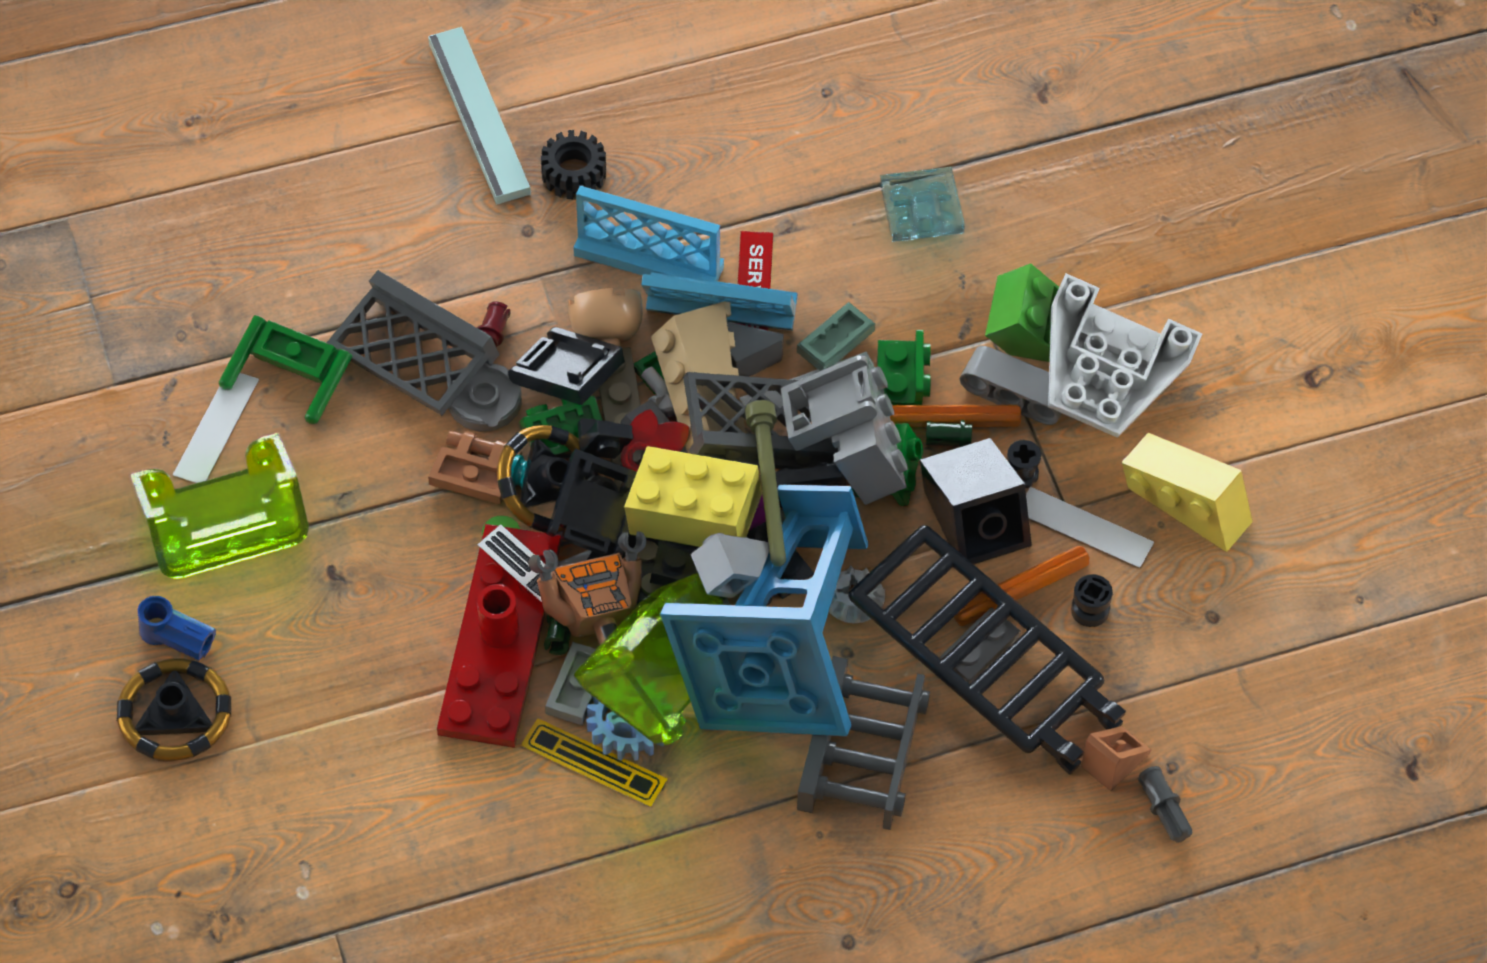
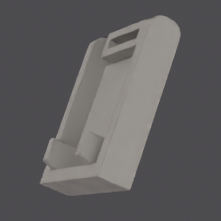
[781,355,877,451]

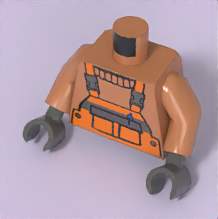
[528,532,646,649]

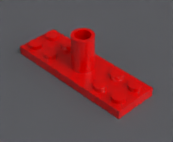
[437,524,561,748]

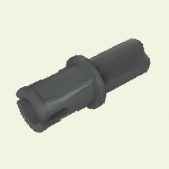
[1137,766,1192,843]

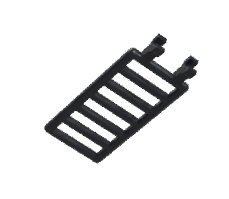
[848,525,1126,775]

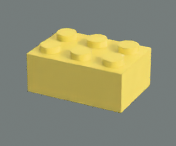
[624,446,762,547]

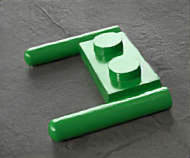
[219,315,353,424]

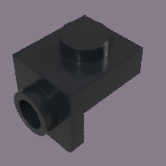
[578,418,633,459]

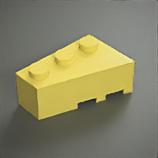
[1122,433,1253,552]

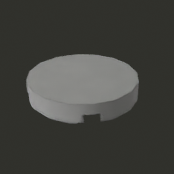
[447,363,522,432]

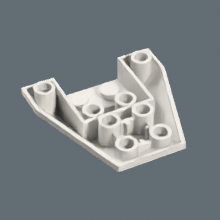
[1048,273,1202,438]

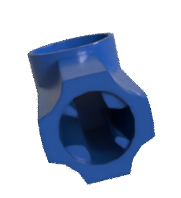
[137,596,216,661]

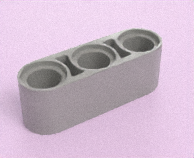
[959,346,1062,425]

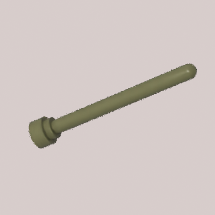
[745,400,786,567]

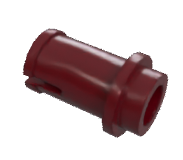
[477,301,511,348]

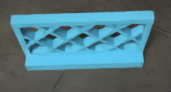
[573,186,724,281]
[641,272,798,331]

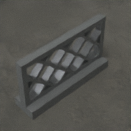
[326,270,500,416]
[683,372,838,469]

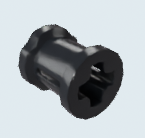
[1007,440,1041,488]

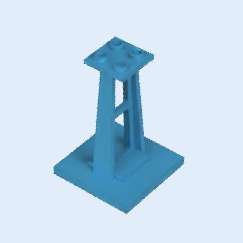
[660,485,868,736]

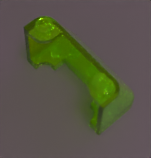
[130,433,309,579]
[574,573,725,745]

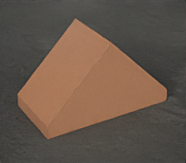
[1081,726,1152,791]

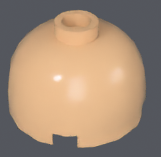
[567,288,643,346]

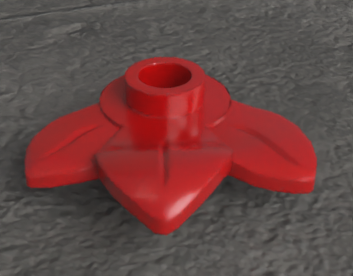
[621,409,690,471]

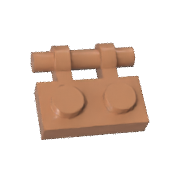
[428,430,522,505]

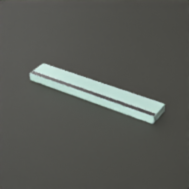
[428,27,531,205]

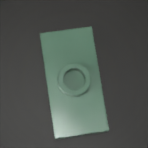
[797,302,876,371]

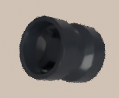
[1071,574,1113,627]

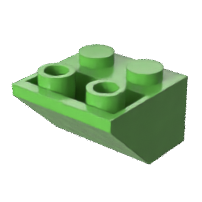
[985,263,1059,362]

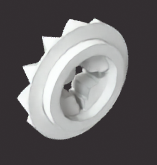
[829,566,885,623]

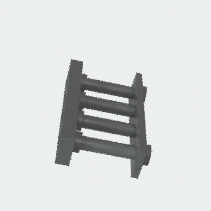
[797,656,930,830]

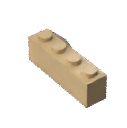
[651,301,746,454]

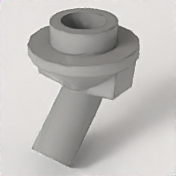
[642,367,676,418]

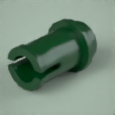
[926,420,972,447]
[544,615,571,655]

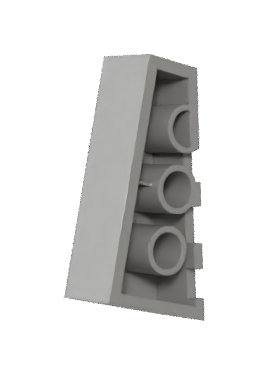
[831,355,908,505]

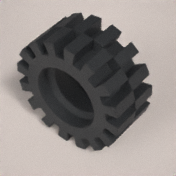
[541,130,606,200]

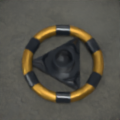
[497,425,599,533]
[116,658,231,761]

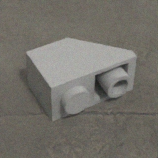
[690,533,769,598]

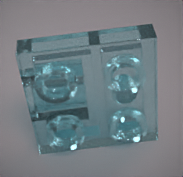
[880,167,965,242]

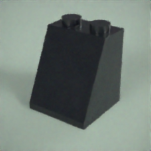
[920,438,1032,564]

